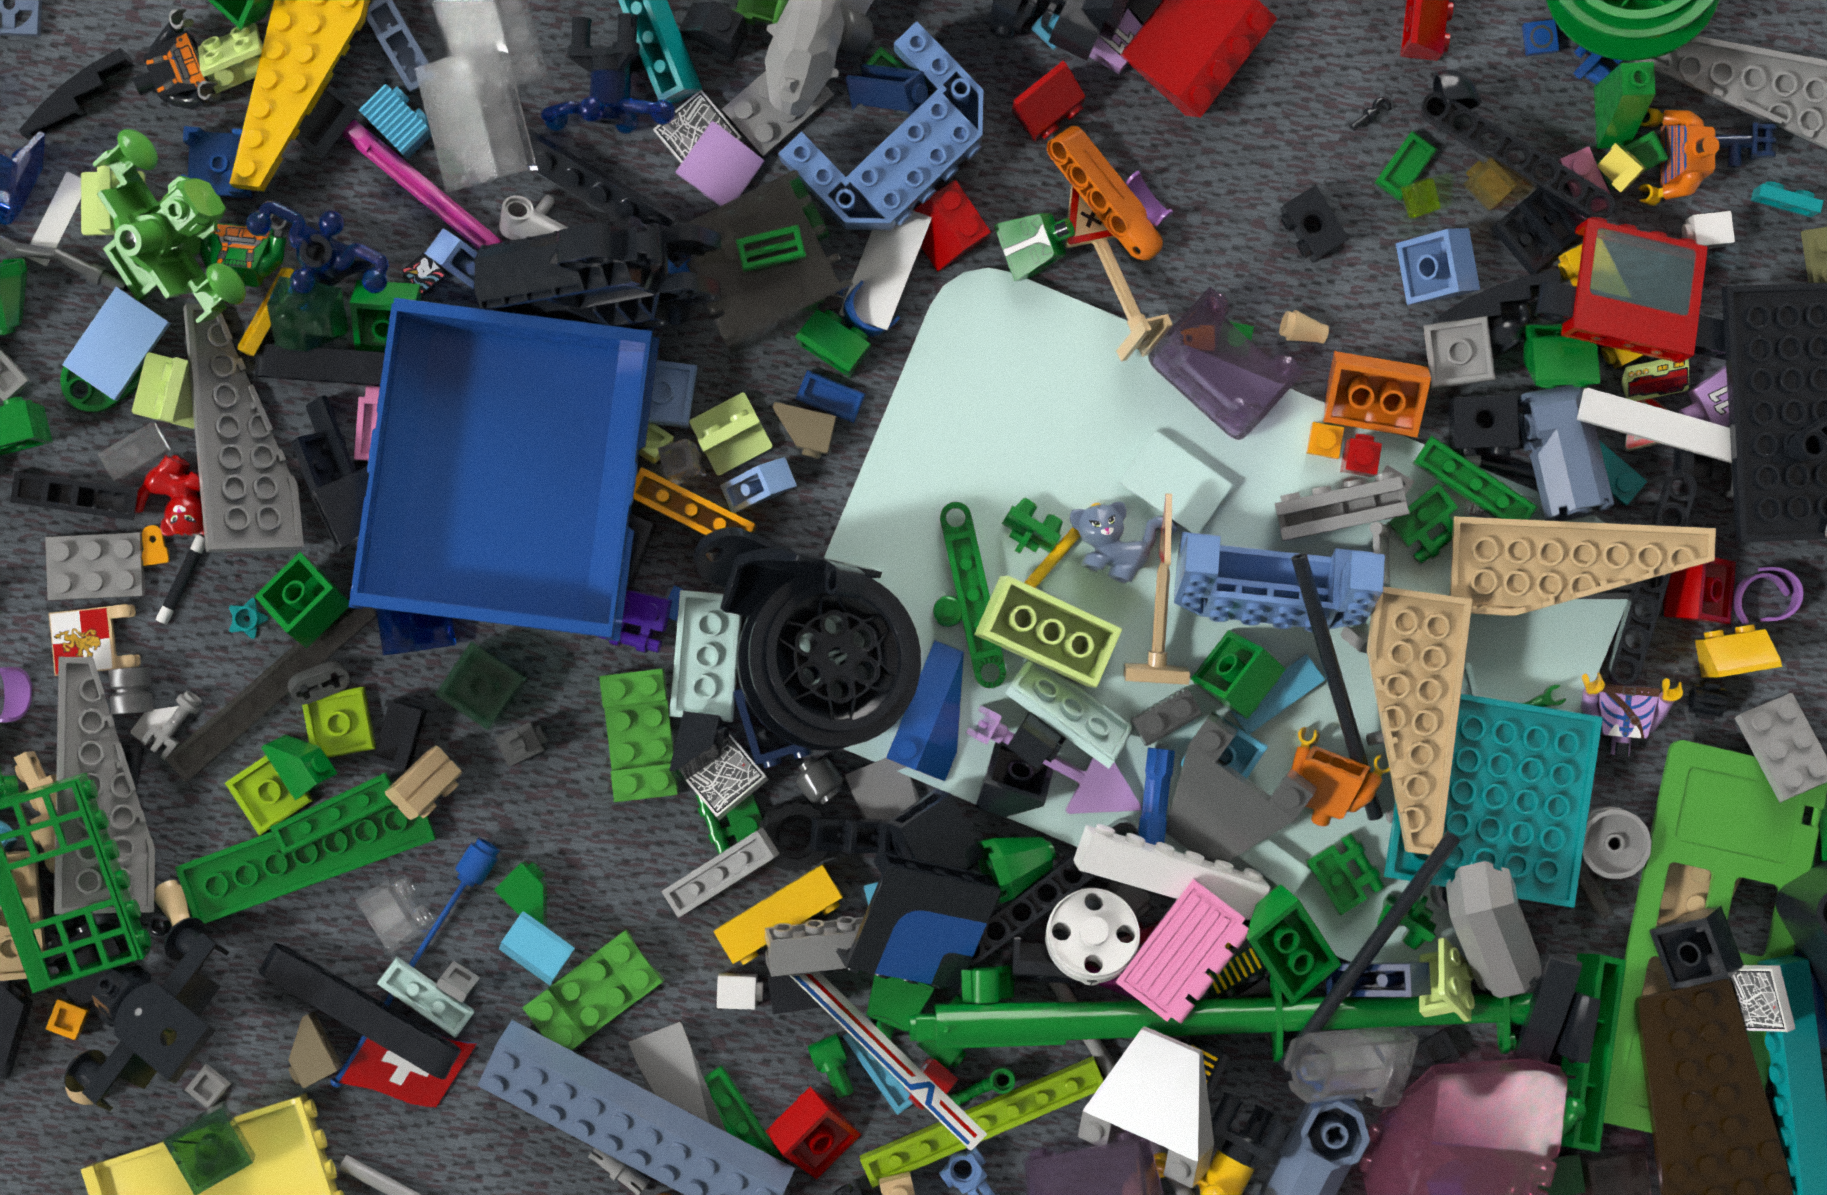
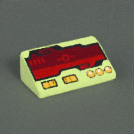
[1621,359,1689,401]

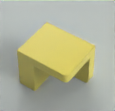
[1597,142,1646,193]

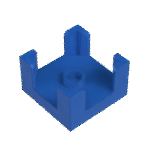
[181,126,252,199]

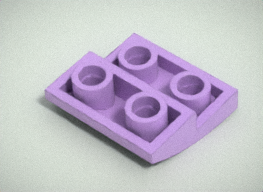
[675,121,765,212]

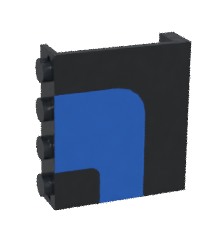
[836,851,1001,990]

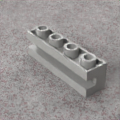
[1275,472,1409,541]
[765,916,864,977]

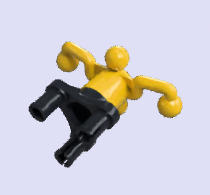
[1148,1092,1293,1195]

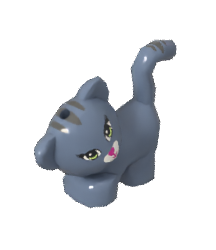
[1069,501,1177,584]

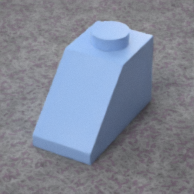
[424,228,477,290]
[720,457,797,514]

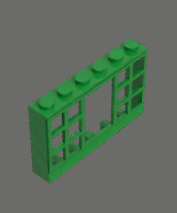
[0,772,151,993]

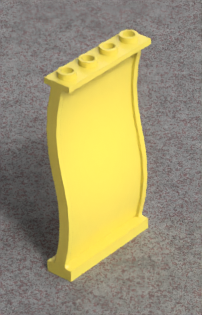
[81,1093,344,1195]

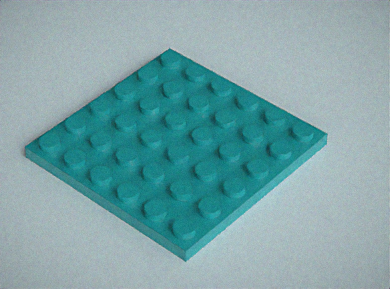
[1384,693,1603,908]

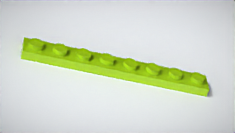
[859,1056,1104,1188]

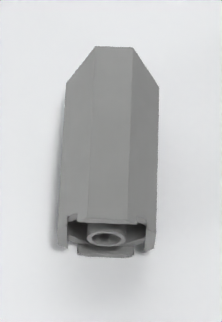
[1446,861,1542,998]

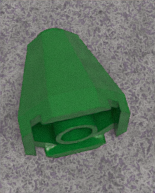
[0,258,27,335]
[976,837,1056,903]

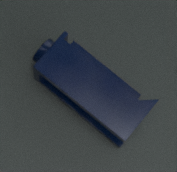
[845,64,929,115]

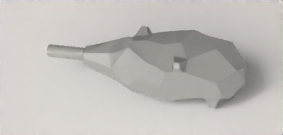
[765,0,844,116]

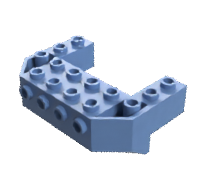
[778,21,983,230]
[1174,532,1385,632]

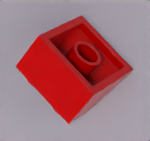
[1400,0,1454,61]
[1012,60,1086,141]
[914,179,991,272]
[1663,557,1736,624]
[765,1086,862,1179]

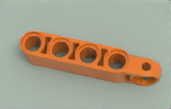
[1047,126,1163,260]

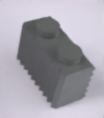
[1130,689,1203,746]

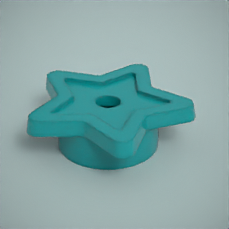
[229,598,268,639]

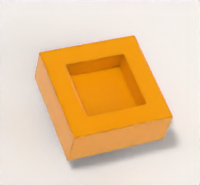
[1306,422,1344,459]
[46,998,90,1040]

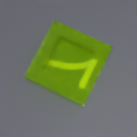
[1401,178,1441,218]

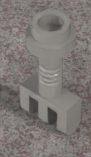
[140,691,202,761]

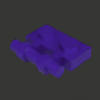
[598,589,672,653]

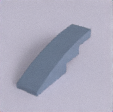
[366,0,437,92]

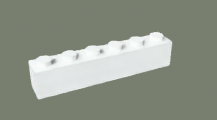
[1073,824,1270,920]

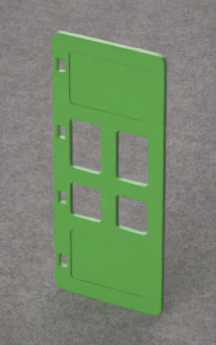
[1604,740,1827,1133]

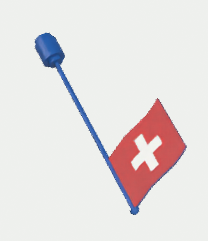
[330,838,500,1107]

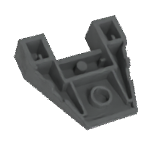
[1166,712,1317,863]

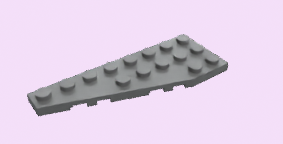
[183,304,304,552]
[54,657,155,914]

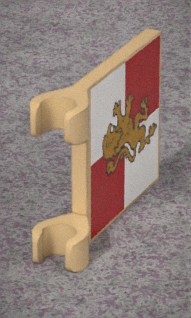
[49,604,141,676]

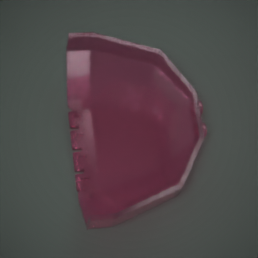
[1359,1059,1567,1195]

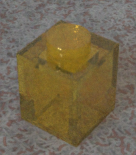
[1463,158,1517,211]

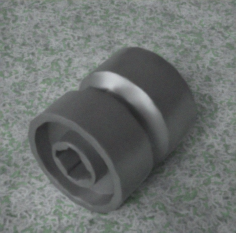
[108,667,153,714]

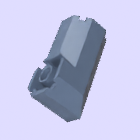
[1518,385,1614,521]
[1257,1089,1370,1195]

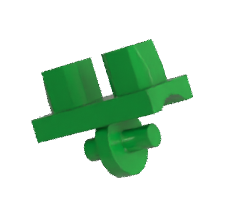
[1001,498,1063,554]
[1377,893,1436,950]

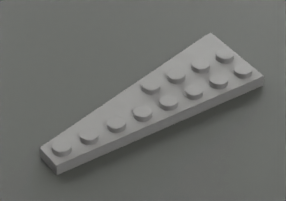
[1635,36,1827,149]

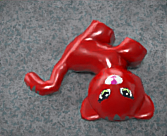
[135,455,204,536]

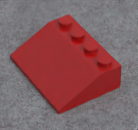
[1120,0,1278,118]

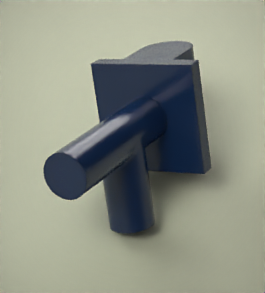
[1715,122,1776,168]

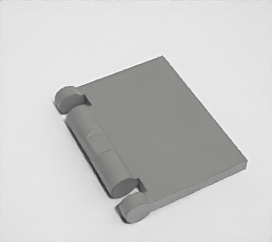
[1370,522,1392,584]

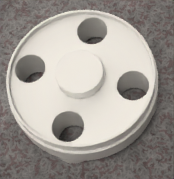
[1045,888,1140,986]

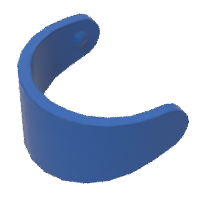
[843,280,900,337]

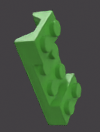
[599,669,679,803]
[522,929,664,1050]

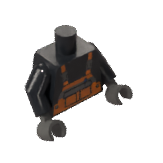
[133,8,221,110]

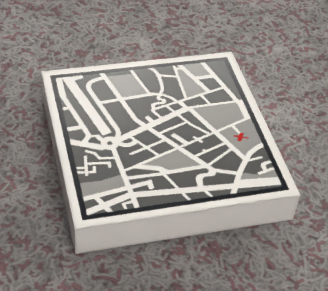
[653,90,742,163]
[686,733,768,820]
[1728,965,1796,1032]

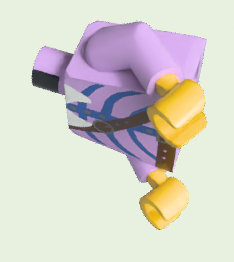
[1581,673,1683,756]

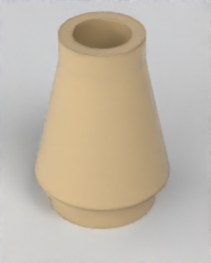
[1279,310,1329,344]
[154,880,190,926]

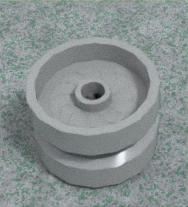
[1581,806,1652,879]

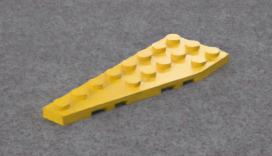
[230,0,370,192]

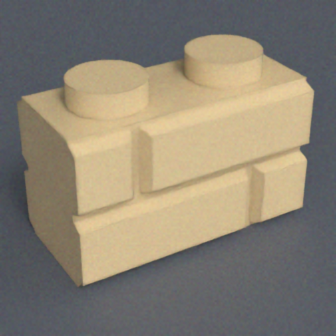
[385,746,462,820]

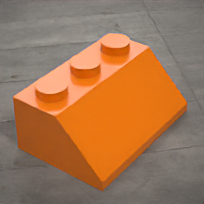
[1323,351,1431,438]

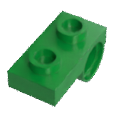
[961,965,1014,1003]

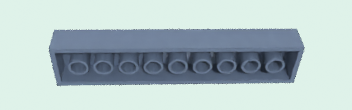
[477,1020,795,1195]

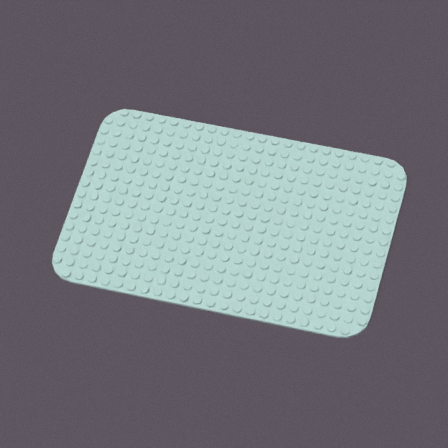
[799,268,1628,962]

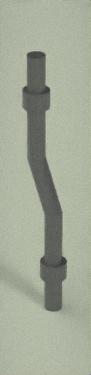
[0,233,127,292]

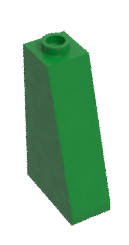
[1594,62,1655,149]

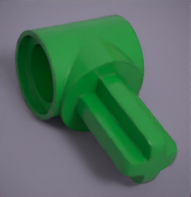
[808,1033,854,1098]

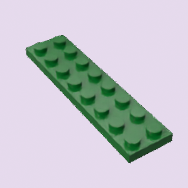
[175,804,437,924]

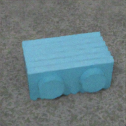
[359,84,434,159]

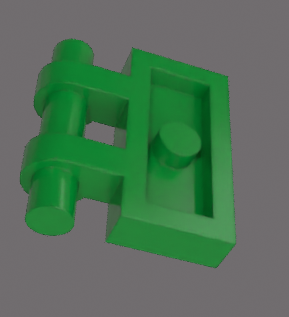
[1387,483,1464,565]
[695,793,763,854]
[1305,832,1385,915]

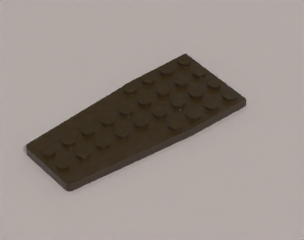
[1635,979,1793,1195]

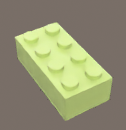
[974,576,1122,687]

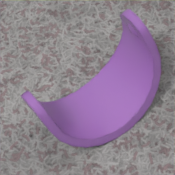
[1126,171,1173,227]
[1758,567,1804,622]
[1732,573,1790,625]
[0,667,32,722]

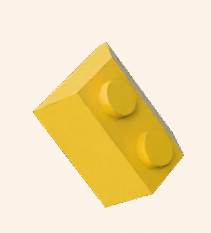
[1695,624,1782,678]

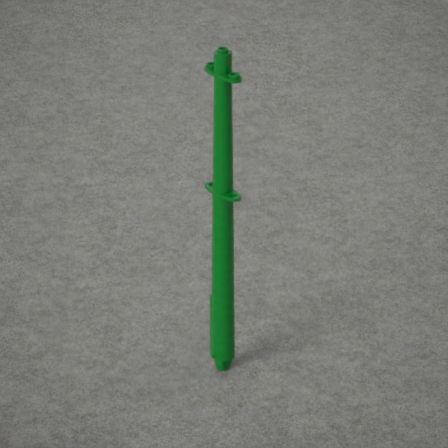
[909,975,1533,1062]

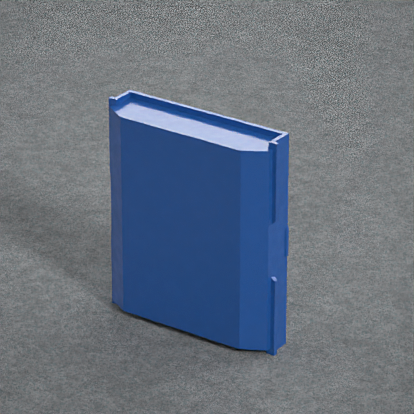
[349,298,660,641]

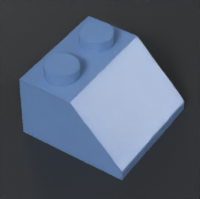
[1396,228,1480,305]

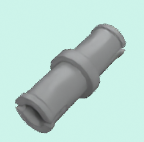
[588,1148,650,1195]

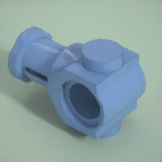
[939,1147,999,1195]

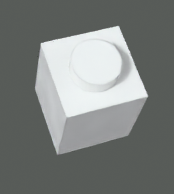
[1682,211,1735,249]
[717,973,763,1009]

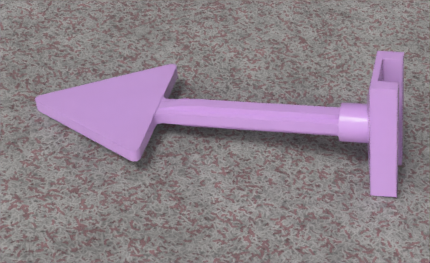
[966,705,1142,814]

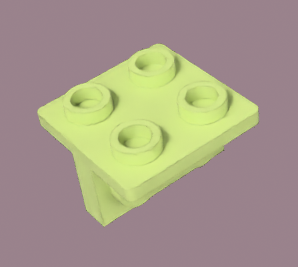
[198,23,263,94]
[81,166,146,236]
[132,352,194,429]
[689,392,773,476]
[1419,937,1475,1022]

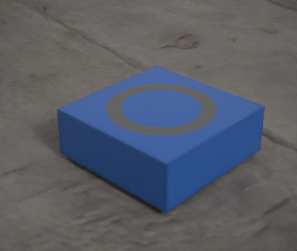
[1522,19,1559,56]

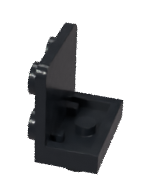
[44,922,130,1006]

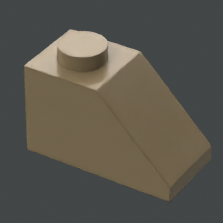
[773,402,837,459]
[288,1011,343,1089]

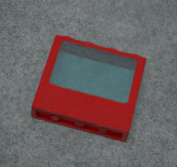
[1561,217,1708,363]

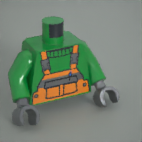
[199,212,292,287]

